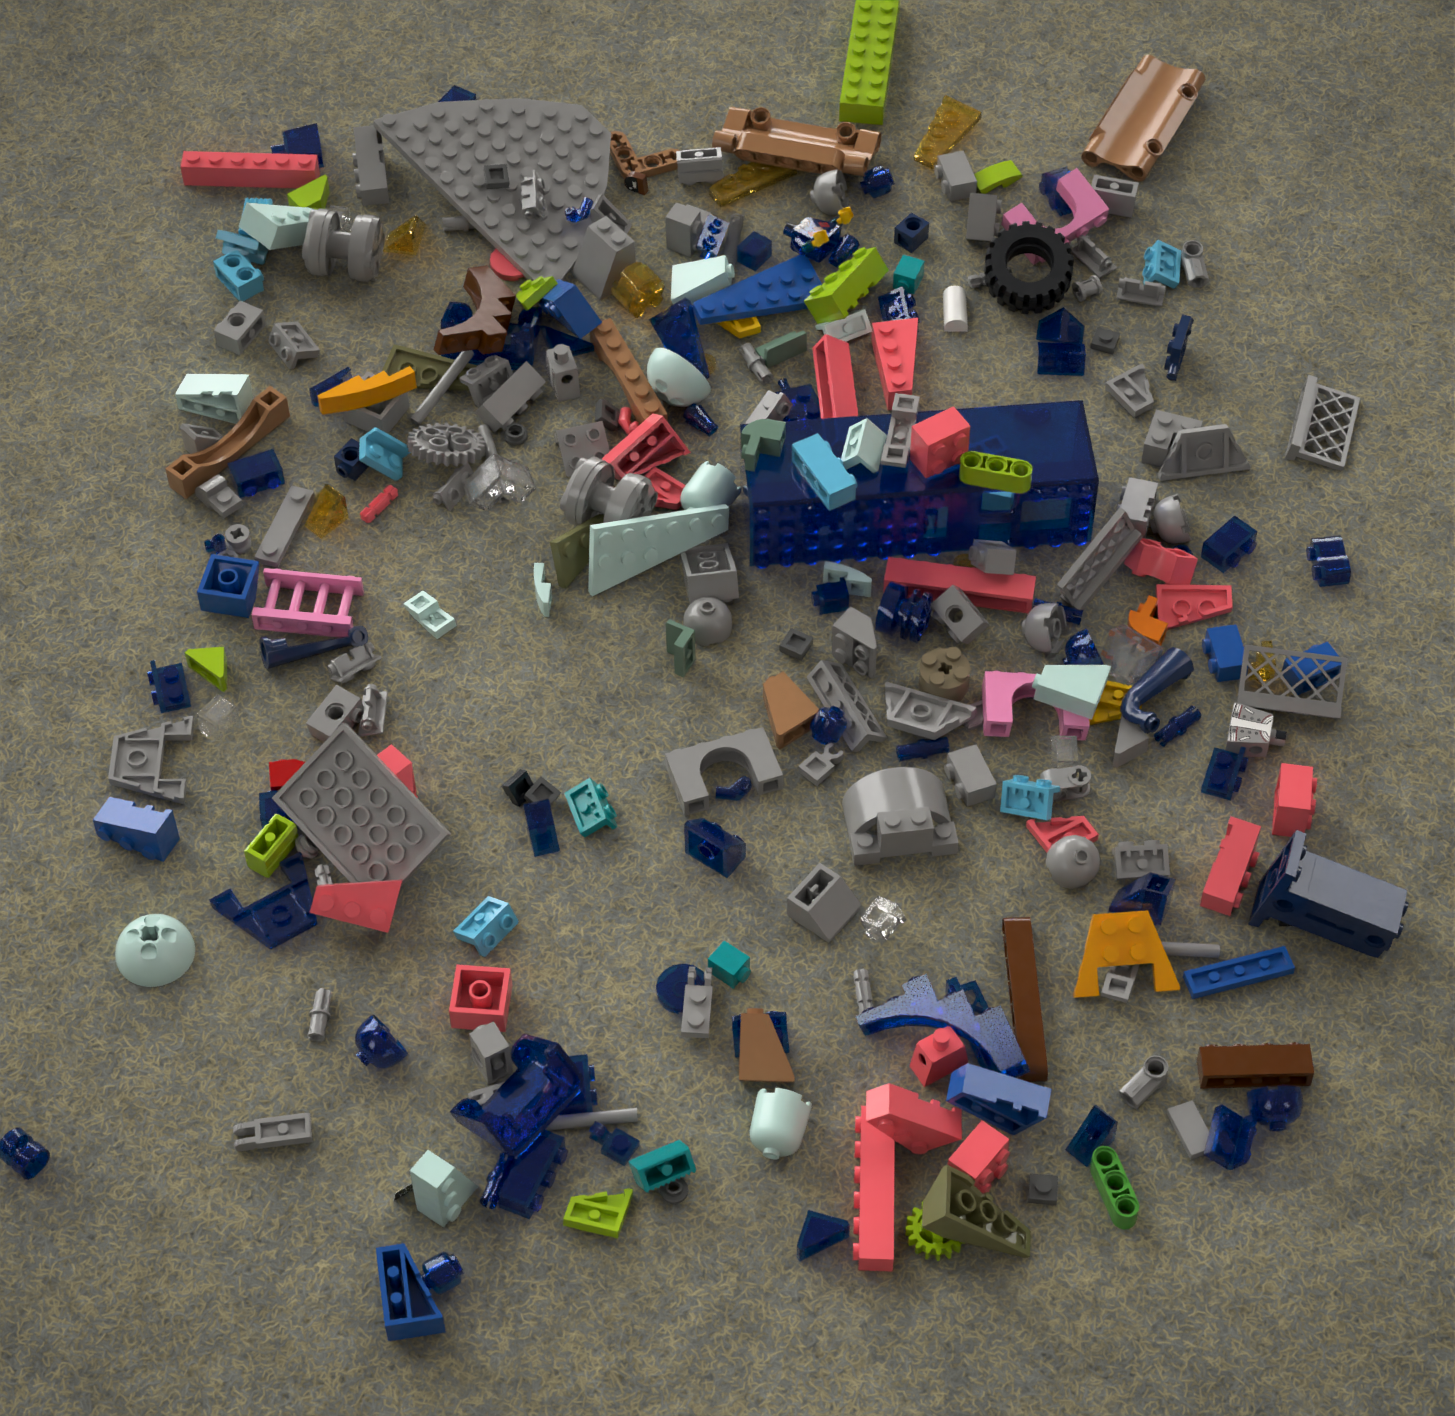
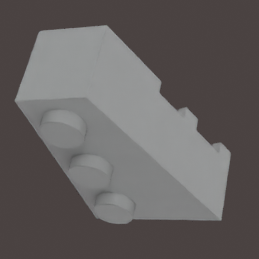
[1116,477,1158,539]

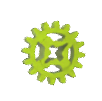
[905,1202,965,1261]

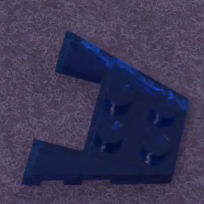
[209,852,318,950]

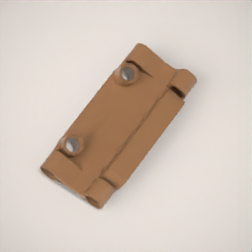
[1081,55,1205,182]
[712,107,881,177]

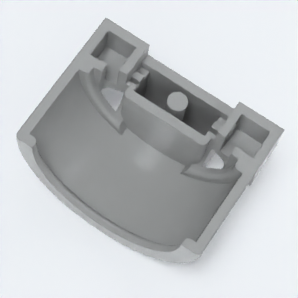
[842,767,958,866]

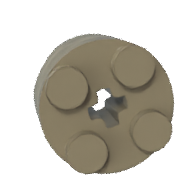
[918,647,971,702]

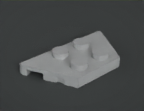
[1158,424,1251,481]
[885,682,977,740]

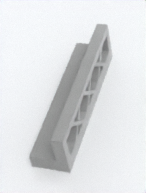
[807,660,887,752]

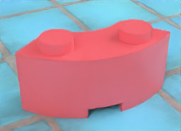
[1124,538,1198,585]

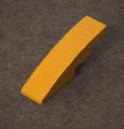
[317,366,417,415]

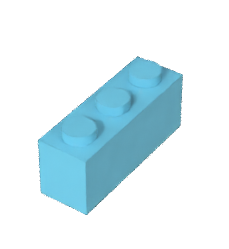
[792,433,857,511]

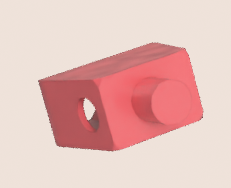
[910,1026,969,1087]

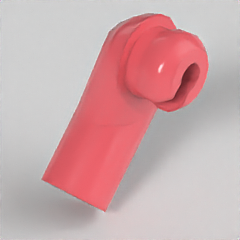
[618,407,639,435]

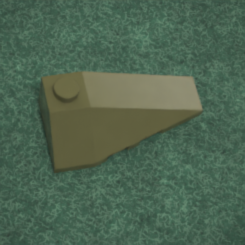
[922,1165,1031,1258]

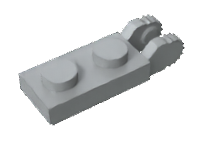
[681,967,713,1038]
[233,1112,313,1151]

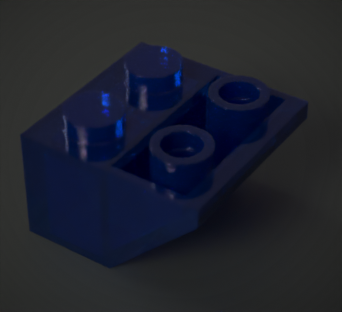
[1108,872,1176,926]

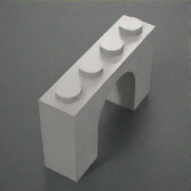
[665,727,783,816]

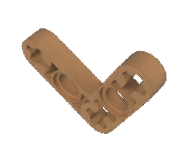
[610,131,680,179]

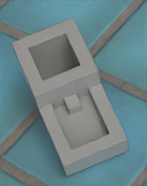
[195,475,243,519]

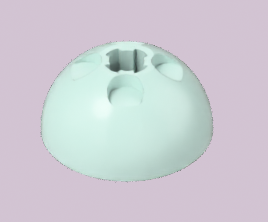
[647,348,711,407]
[115,914,195,987]

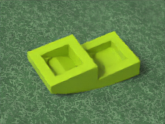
[974,160,1023,194]

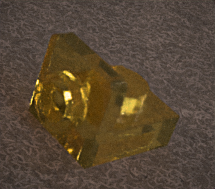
[1248,640,1276,681]

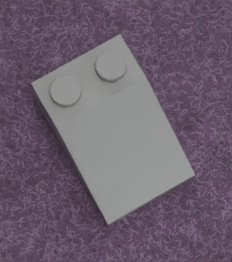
[680,543,739,604]

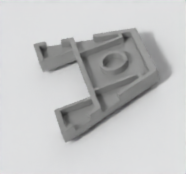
[108,716,194,804]

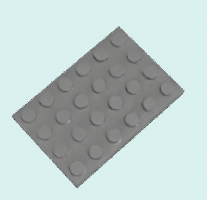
[272,723,451,887]

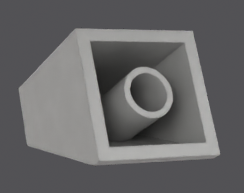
[572,216,636,301]

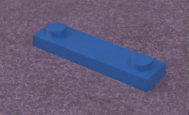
[1183,946,1295,999]

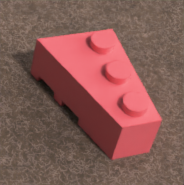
[602,414,691,480]
[1200,816,1261,916]
[310,879,403,933]
[866,1083,962,1154]

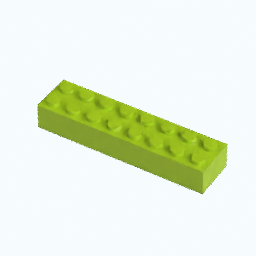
[839,0,900,125]

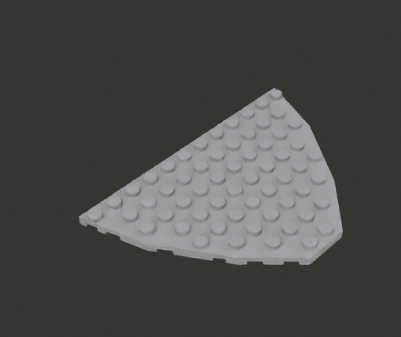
[373,98,611,281]

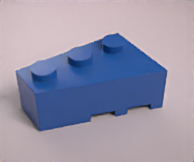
[538,279,602,339]
[946,1063,1052,1135]
[376,1243,446,1342]

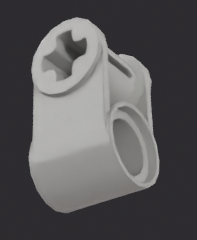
[1040,765,1091,802]

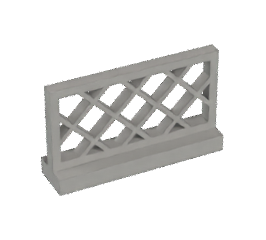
[1284,375,1360,471]
[1057,507,1143,613]
[1236,645,1348,719]

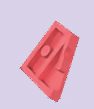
[644,467,686,510]

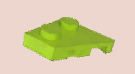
[515,276,558,310]
[563,1188,633,1239]

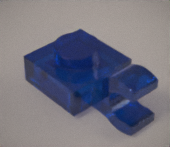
[589,1121,640,1166]

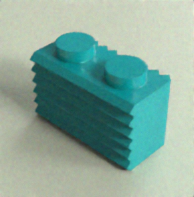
[629,1139,696,1193]

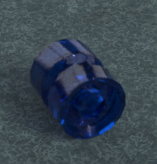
[0,1127,50,1180]

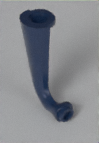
[259,626,368,669]
[1120,647,1194,734]

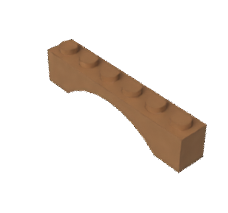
[590,318,668,426]
[165,386,290,499]

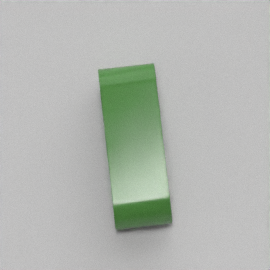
[1090,1146,1139,1229]

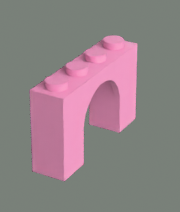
[1001,168,1109,265]
[982,671,1089,740]

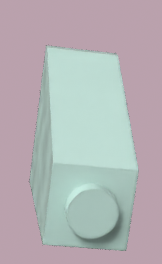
[671,255,735,314]
[1032,665,1111,720]

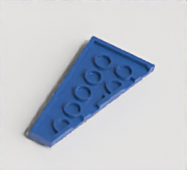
[692,253,822,325]

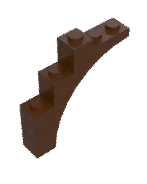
[434,265,516,355]

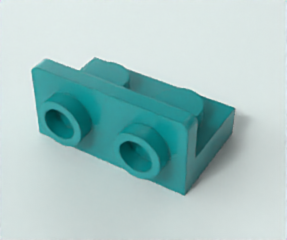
[564,778,618,837]

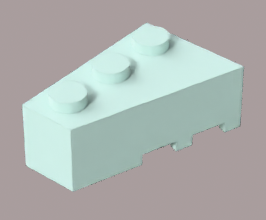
[238,203,312,250]
[175,374,253,424]

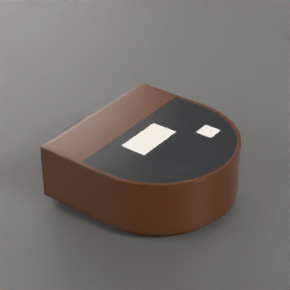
[624,171,649,195]

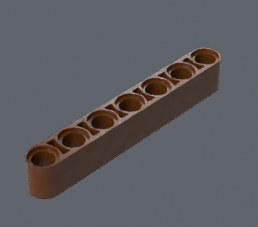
[1002,917,1048,1082]

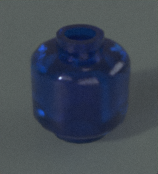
[860,165,895,198]
[810,705,848,745]
[420,1251,464,1295]

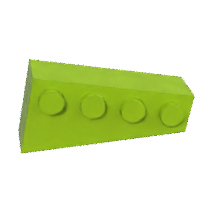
[804,247,889,324]

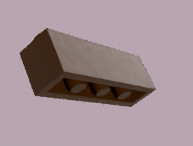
[1197,1042,1314,1089]

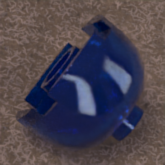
[1062,628,1104,665]
[355,1014,408,1069]
[1246,1086,1303,1132]

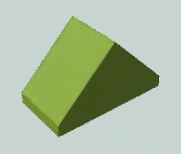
[185,647,227,692]

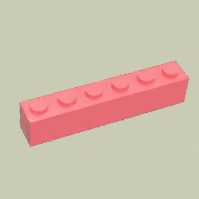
[180,151,320,189]
[812,334,859,459]
[883,557,1036,613]
[853,1106,895,1272]

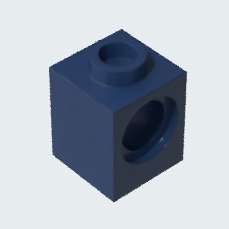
[894,213,929,253]
[334,438,369,481]

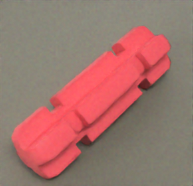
[360,485,398,523]

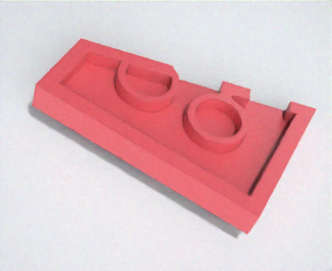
[1155,584,1233,630]

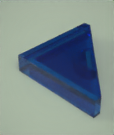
[540,325,594,357]

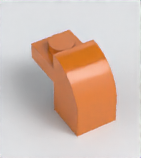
[1126,595,1168,655]

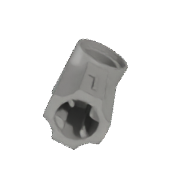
[1181,240,1209,288]
[1119,1055,1169,1109]

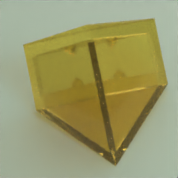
[383,215,426,256]
[304,484,349,538]

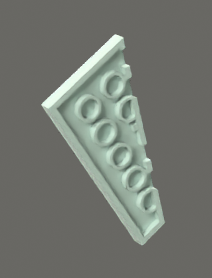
[588,504,729,596]

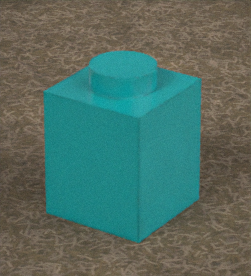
[893,255,925,294]
[708,941,751,989]

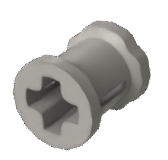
[1072,275,1103,302]

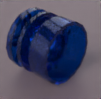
[875,581,933,644]

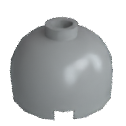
[810,170,849,216]
[1150,494,1192,544]
[683,597,732,646]
[1022,603,1066,653]
[1046,835,1101,889]

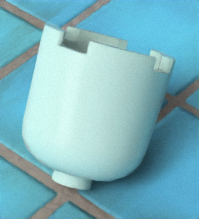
[680,461,741,510]
[750,1088,812,1160]

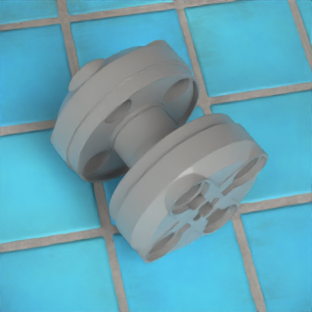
[302,208,385,282]
[560,457,658,526]

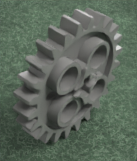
[407,423,486,467]

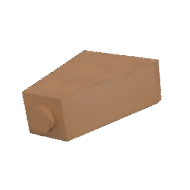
[763,672,821,750]
[739,1008,795,1083]

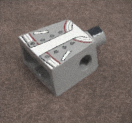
[546,344,581,402]
[1224,702,1287,757]

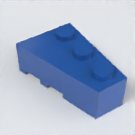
[93,797,180,862]

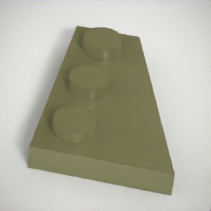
[550,514,604,588]

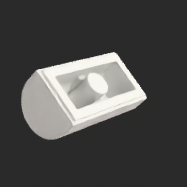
[943,286,968,332]

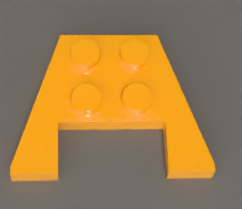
[1073,910,1180,998]

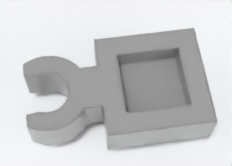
[798,743,843,786]

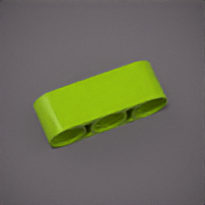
[959,451,1032,493]

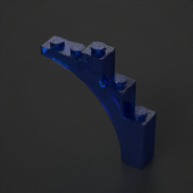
[855,974,1030,1078]

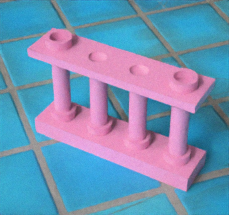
[251,568,364,638]

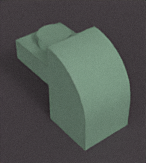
[741,419,786,472]

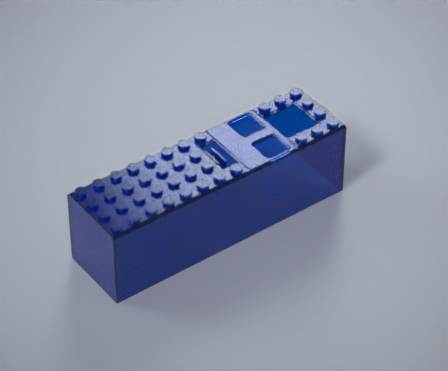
[740,400,1099,569]

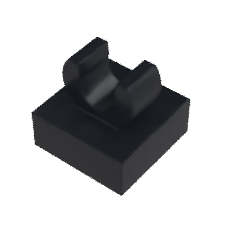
[501,769,533,807]

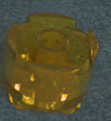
[611,262,665,318]

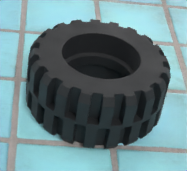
[984,221,1074,314]

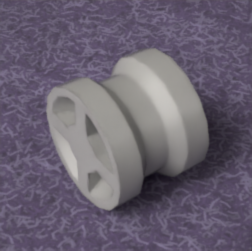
[225,524,252,554]

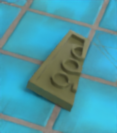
[381,344,477,390]

